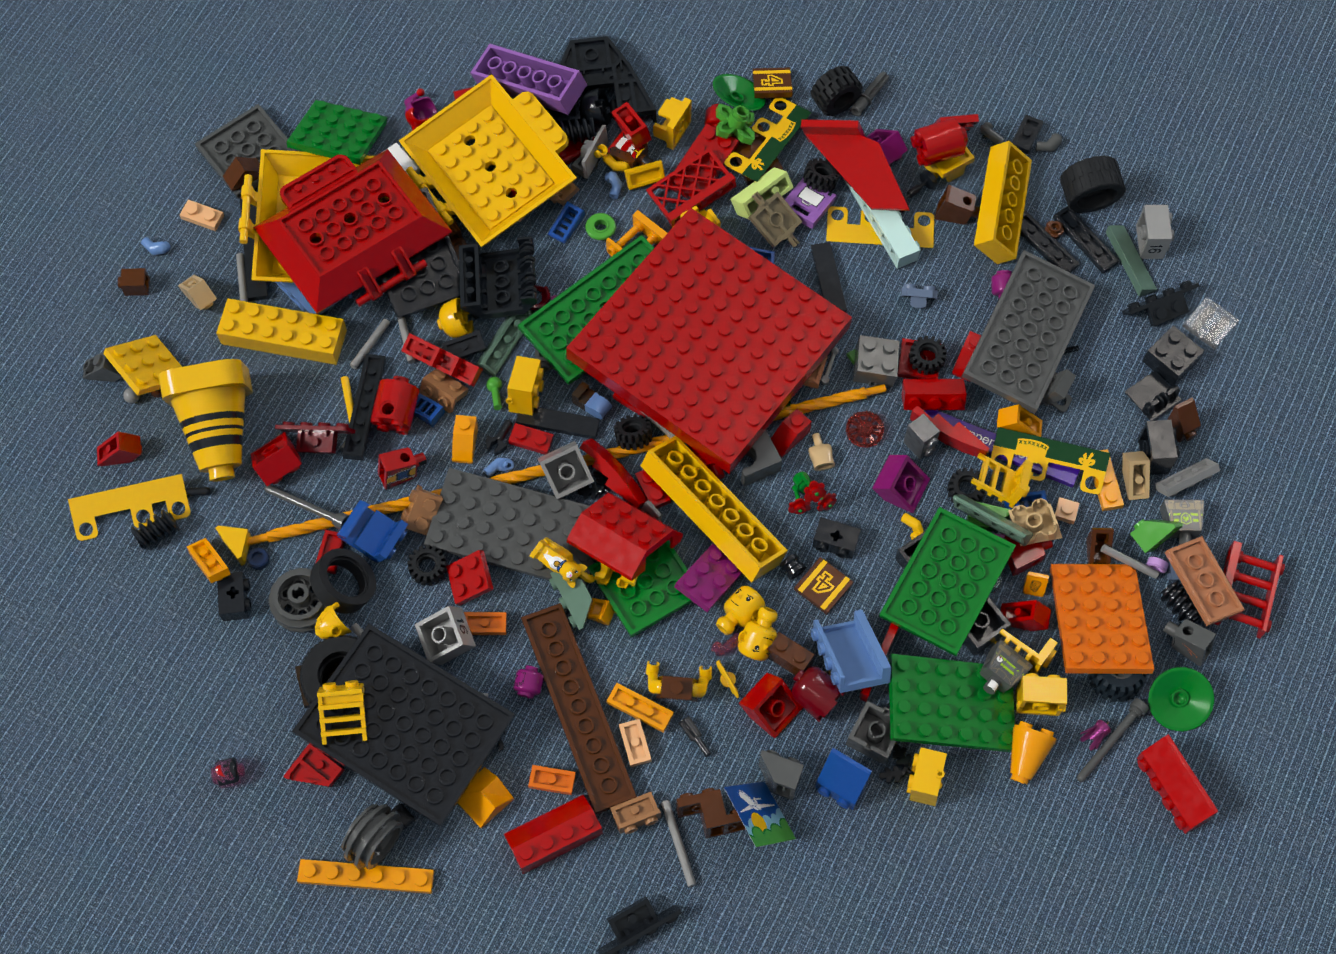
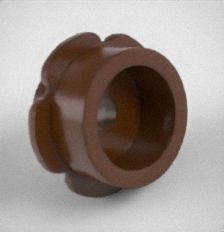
[1045,221,1064,239]

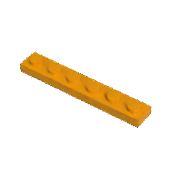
[297,859,434,894]

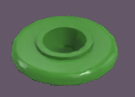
[585,213,616,240]

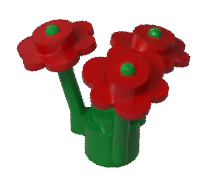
[788,471,837,514]

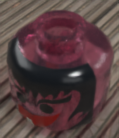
[211,757,245,789]

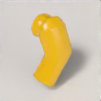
[901,513,924,540]

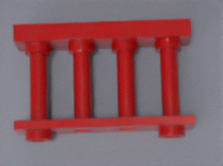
[1215,541,1285,638]

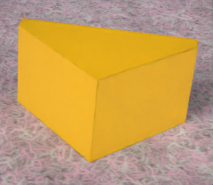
[215,526,251,566]

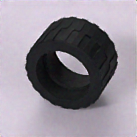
[1060,156,1126,213]

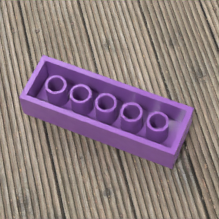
[470,44,587,115]

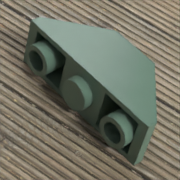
[549,572,593,631]

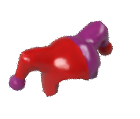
[404,88,438,131]

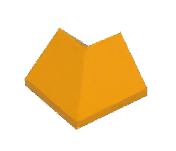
[458,767,514,828]

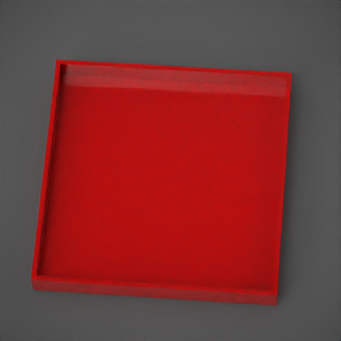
[566,207,852,474]

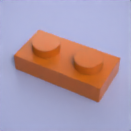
[464,612,507,635]
[528,765,576,795]

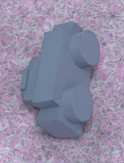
[900,284,938,308]

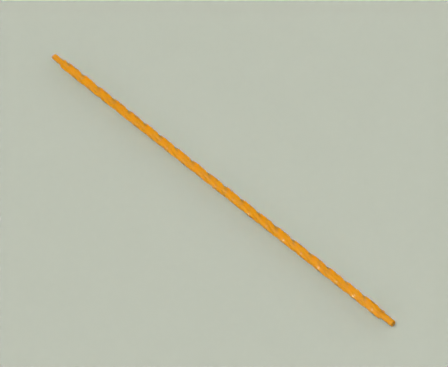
[248,384,886,546]

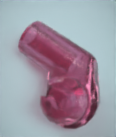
[711,633,739,656]

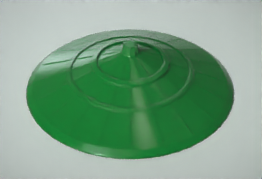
[713,74,766,111]
[1148,667,1214,731]

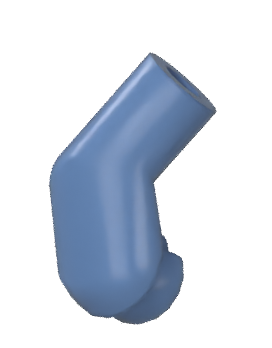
[604,171,622,199]
[141,237,171,255]
[483,458,514,477]

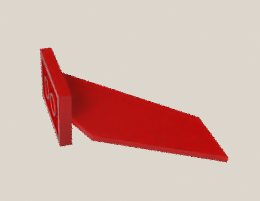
[801,120,910,211]

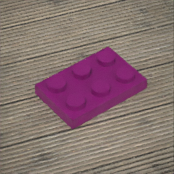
[674,544,743,613]

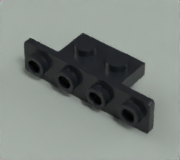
[1122,280,1199,326]
[597,896,682,954]

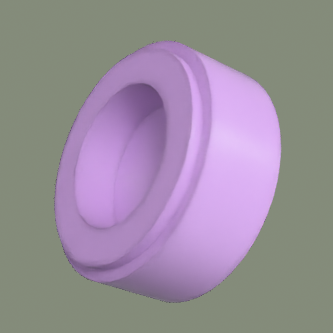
[1146,557,1169,573]

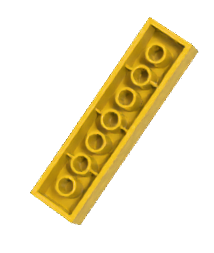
[641,436,788,583]

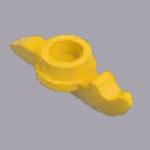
[716,660,739,698]

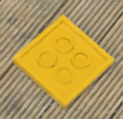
[103,335,182,396]

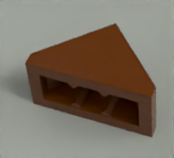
[223,157,260,192]
[1086,528,1114,564]

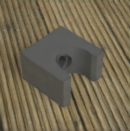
[741,430,782,486]

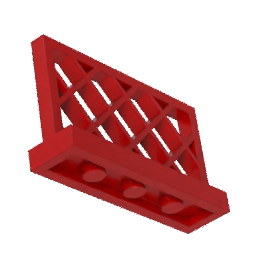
[646,147,737,227]

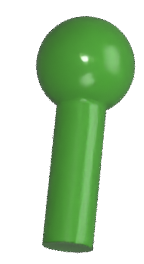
[486,377,502,410]

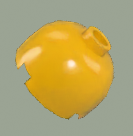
[437,298,474,338]

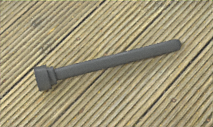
[264,485,349,530]
[1077,698,1149,782]

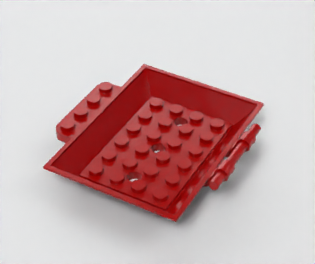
[253,149,452,314]

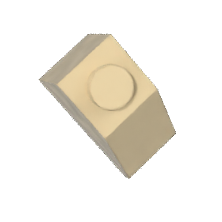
[178,275,217,310]
[1122,451,1150,500]

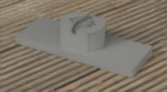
[581,125,608,178]

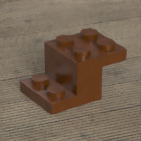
[676,788,746,839]

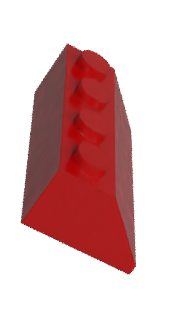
[1137,734,1219,834]
[504,795,603,874]

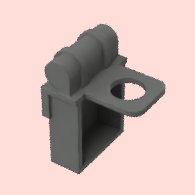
[1040,369,1076,412]

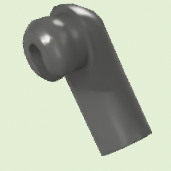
[980,122,1004,145]
[1036,133,1063,152]

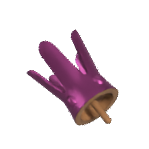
[1080,720,1111,751]

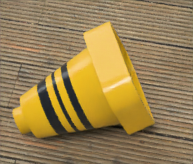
[158,359,253,482]

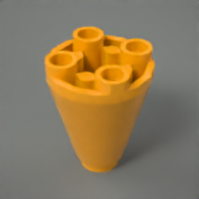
[1010,721,1057,785]

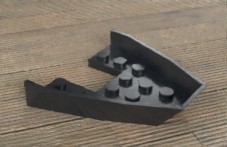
[545,34,657,125]

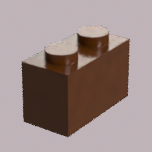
[768,632,815,675]

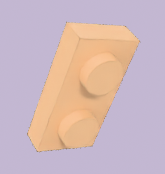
[180,200,224,231]
[619,719,652,768]

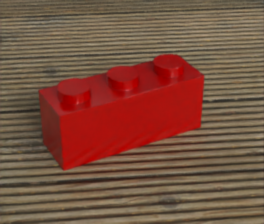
[901,379,967,410]

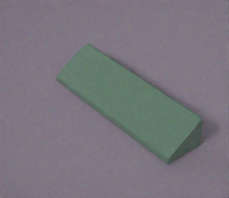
[1106,225,1157,297]
[476,310,533,377]
[953,494,1033,546]

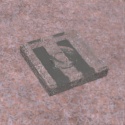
[1182,297,1239,350]

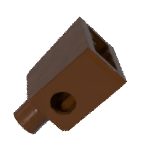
[934,185,980,225]

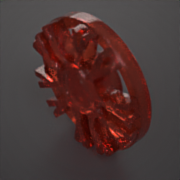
[846,410,884,448]

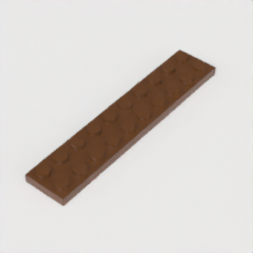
[521,603,637,814]

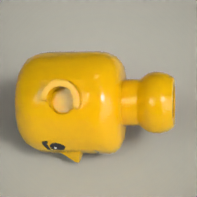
[716,586,765,635]
[738,606,778,661]

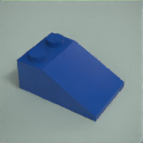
[815,748,872,810]

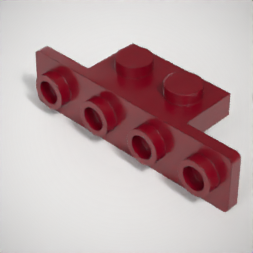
[275,422,355,454]

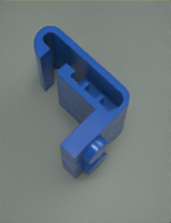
[337,500,408,563]

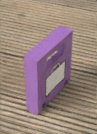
[785,178,837,229]

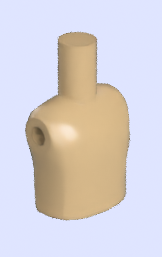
[808,433,835,471]

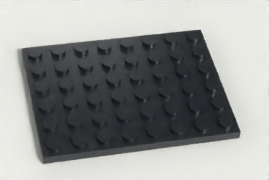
[292,624,515,827]

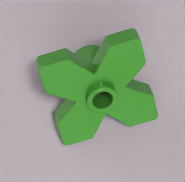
[716,104,755,145]

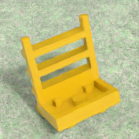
[971,453,1033,508]
[994,629,1058,674]
[317,680,368,745]

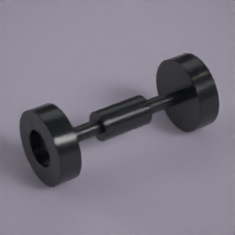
[898,170,938,212]

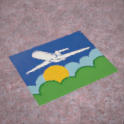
[724,781,796,847]

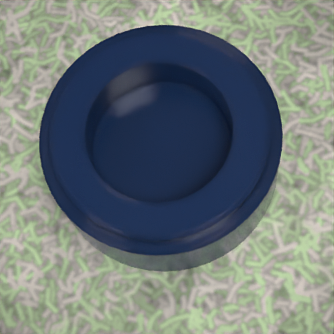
[247,548,270,570]

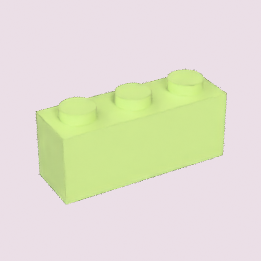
[730,167,794,219]

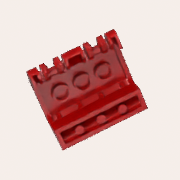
[567,493,683,581]

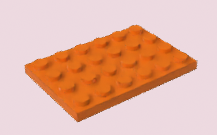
[1050,564,1154,674]

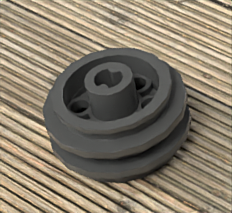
[268,568,326,633]
[341,804,404,870]

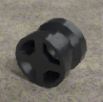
[780,553,806,580]

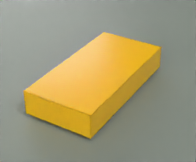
[624,160,665,190]

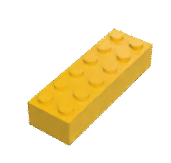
[974,141,1032,264]
[216,298,347,365]

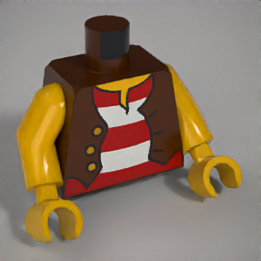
[594,131,653,172]
[646,661,712,702]

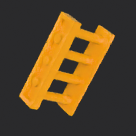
[606,210,667,256]

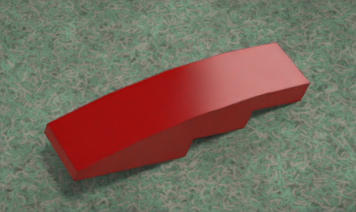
[401,333,483,387]
[910,405,990,457]
[580,438,648,508]

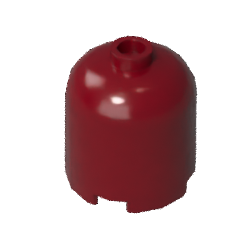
[792,666,846,722]

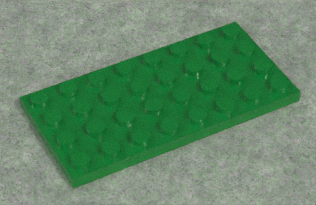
[518,235,654,385]

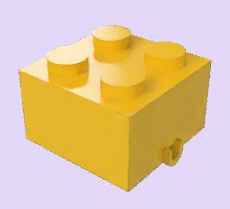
[506,356,544,416]
[1016,673,1067,716]
[906,747,947,806]

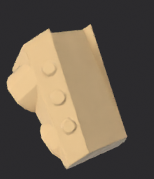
[1008,498,1062,546]

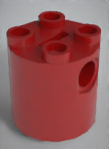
[911,118,968,166]
[370,376,420,435]

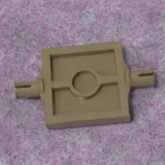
[748,191,802,248]

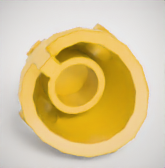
[315,602,352,639]

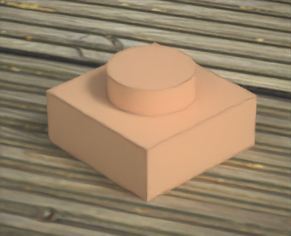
[1055,497,1080,524]

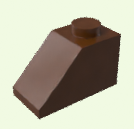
[1167,397,1201,443]

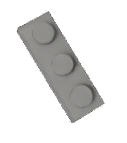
[1155,458,1220,497]

